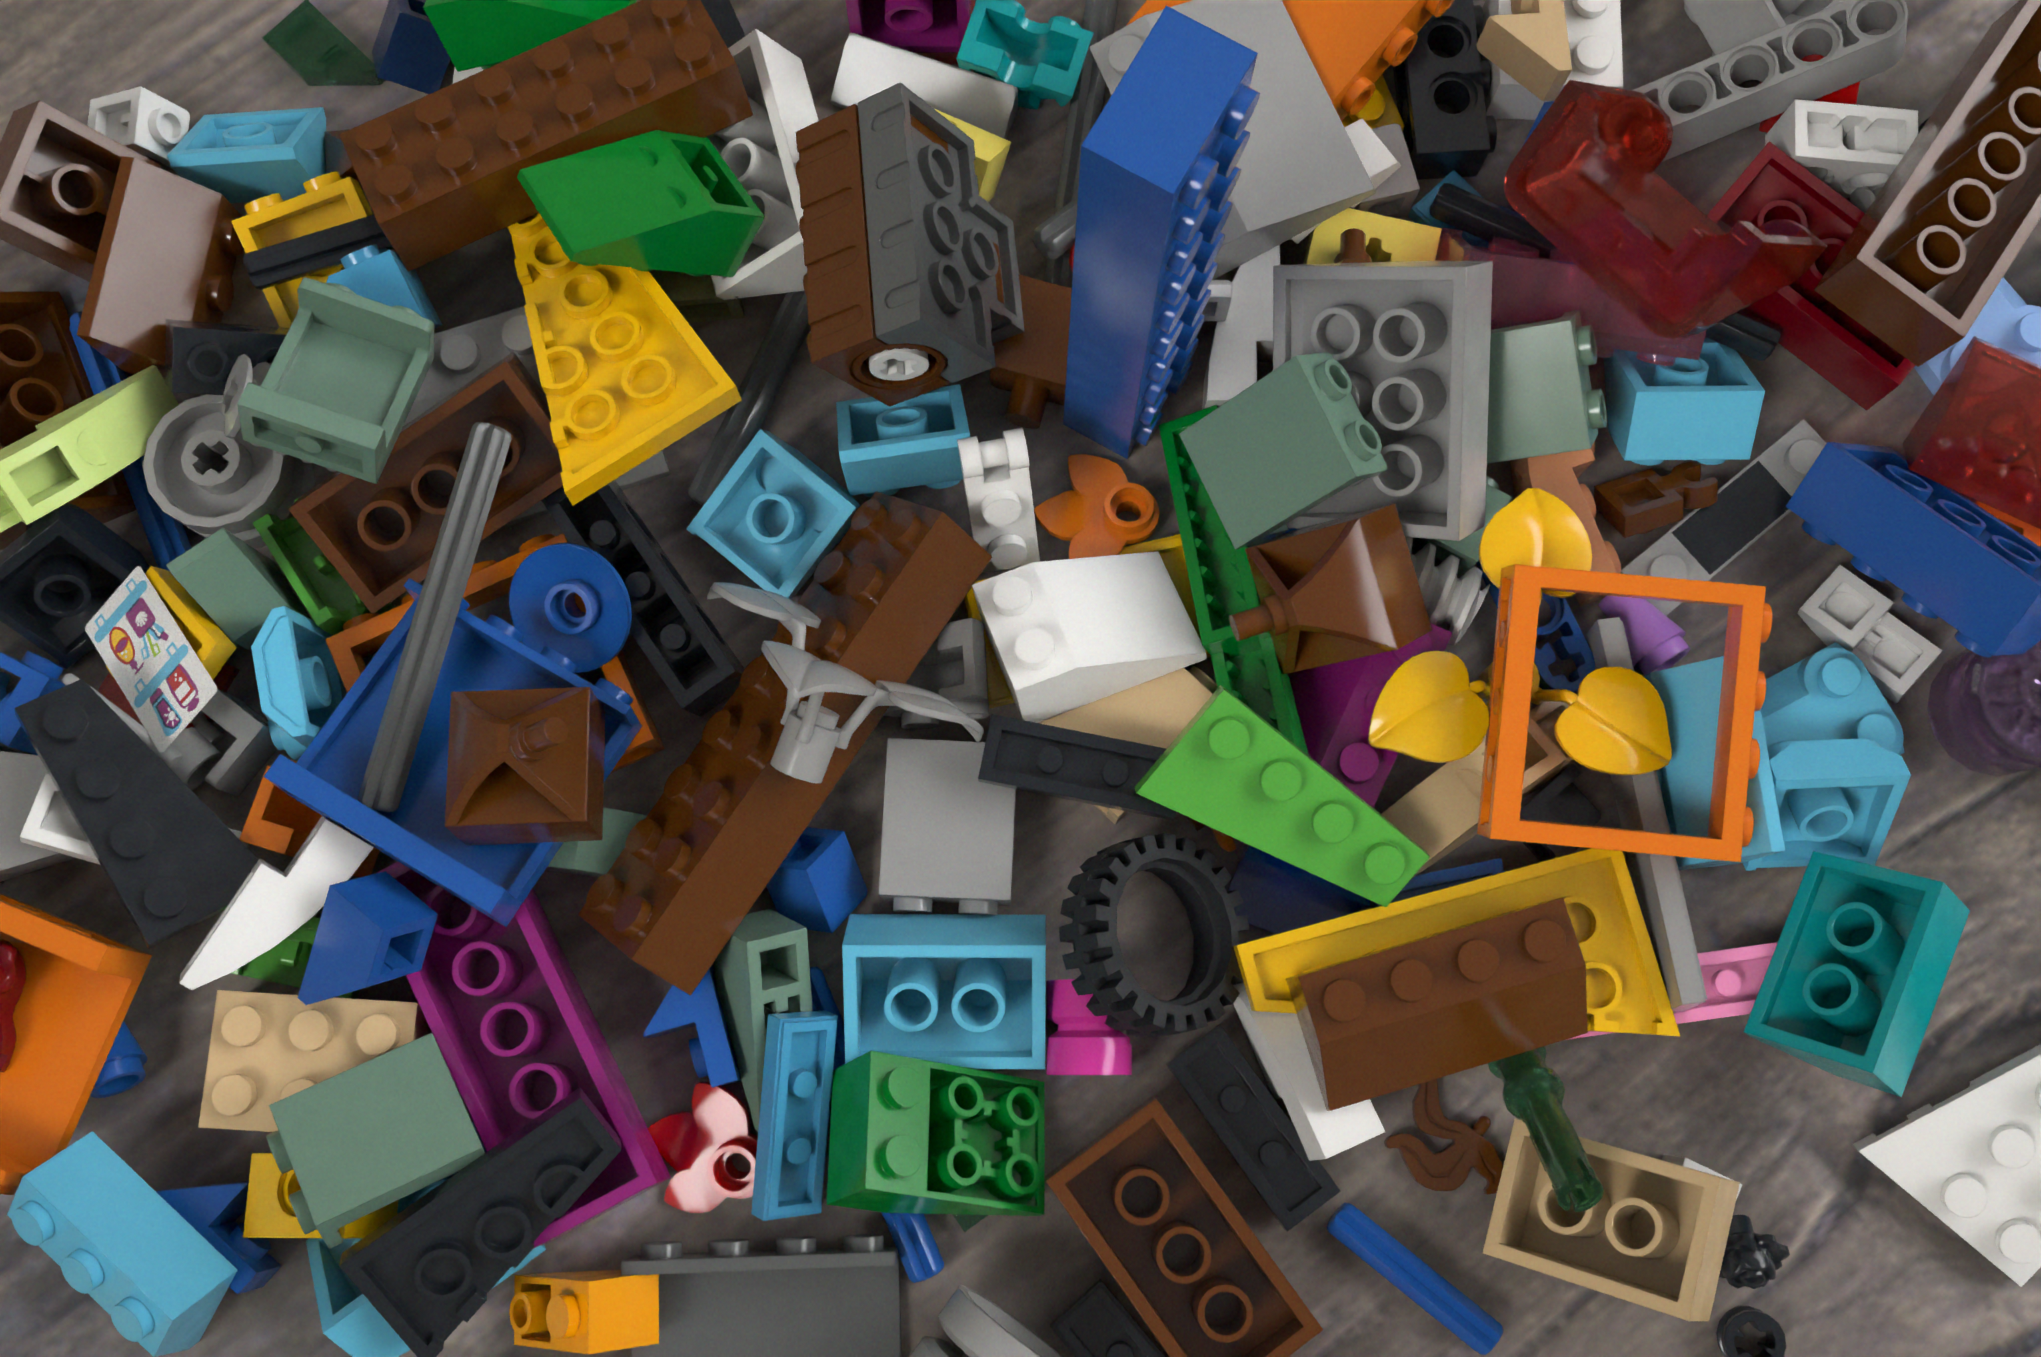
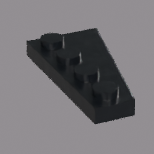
[339,1087,621,1357]

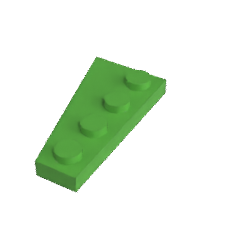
[1135,685,1430,907]

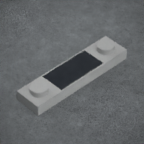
[1621,419,1827,616]

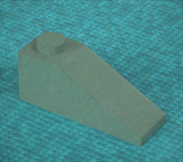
[714,909,813,1131]

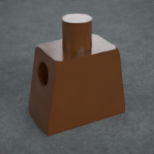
[990,275,1072,429]

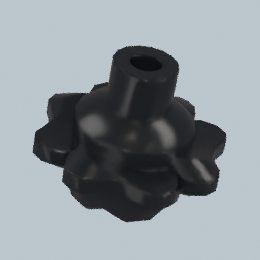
[1719,1215,1790,1289]

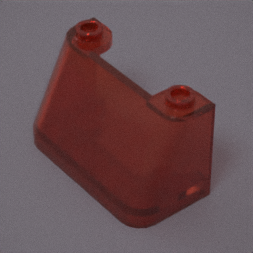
[1504,80,1828,338]

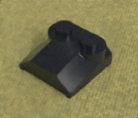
[0,503,150,669]

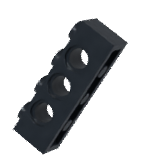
[1393,0,1497,180]
[541,480,744,717]

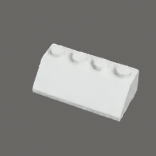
[705,29,819,300]

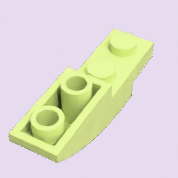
[0,365,179,533]

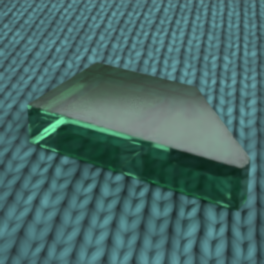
[262,0,386,86]

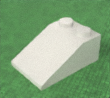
[972,551,1207,723]

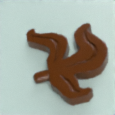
[1384,1079,1503,1195]

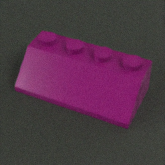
[1288,623,1452,808]

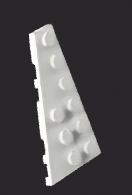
[1852,1044,2041,1287]

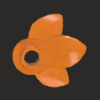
[1034,454,1160,559]

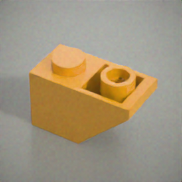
[509,1270,659,1355]

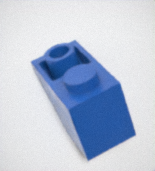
[298,871,438,1005]

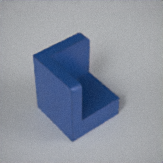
[766,827,868,933]

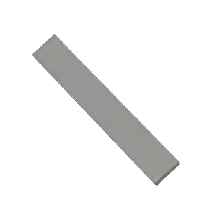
[1584,617,1707,1013]

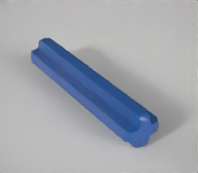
[1326,1202,1504,1355]

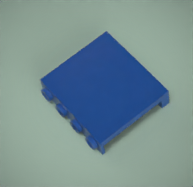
[263,578,642,927]

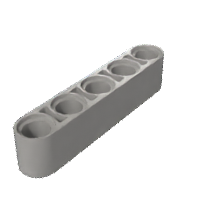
[1597,0,1908,173]

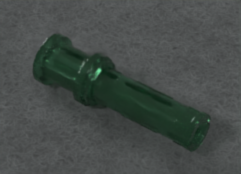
[1487,1046,1604,1212]

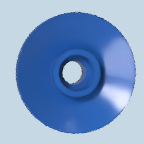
[509,543,632,673]

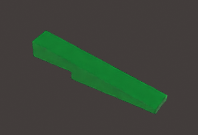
[1159,405,1309,756]

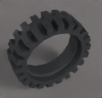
[1059,833,1250,1037]

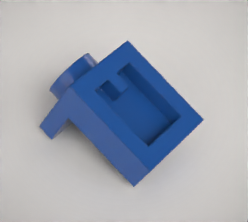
[0,650,66,755]

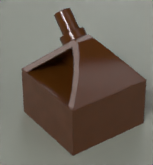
[0,100,161,282]
[1229,503,1432,674]
[445,687,605,845]

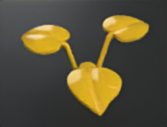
[1368,488,1672,775]

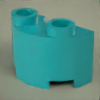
[956,0,1094,110]

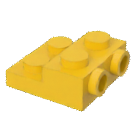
[231,171,373,328]

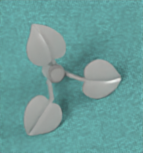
[707,582,984,783]

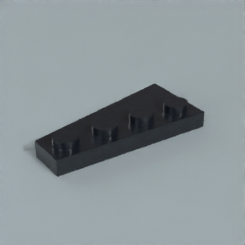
[14,679,259,949]

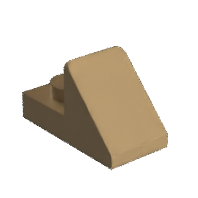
[1476,0,1572,101]

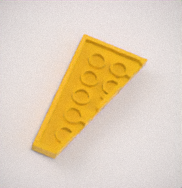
[507,213,742,506]
[1234,848,1680,1036]

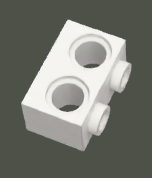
[1765,99,1918,198]

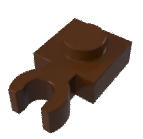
[1594,461,1718,538]

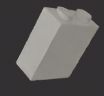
[878,738,1016,915]

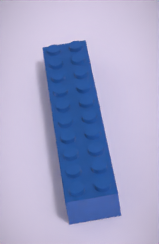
[1063,6,1260,459]

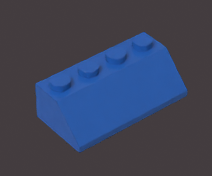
[1786,442,2041,658]

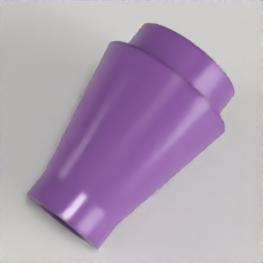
[1598,596,1691,675]

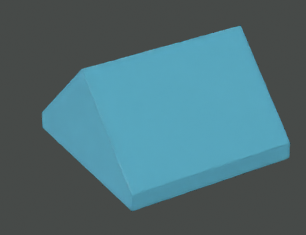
[167,107,326,203]

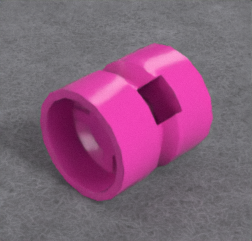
[1046,979,1132,1075]

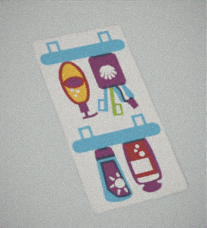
[85,566,217,752]

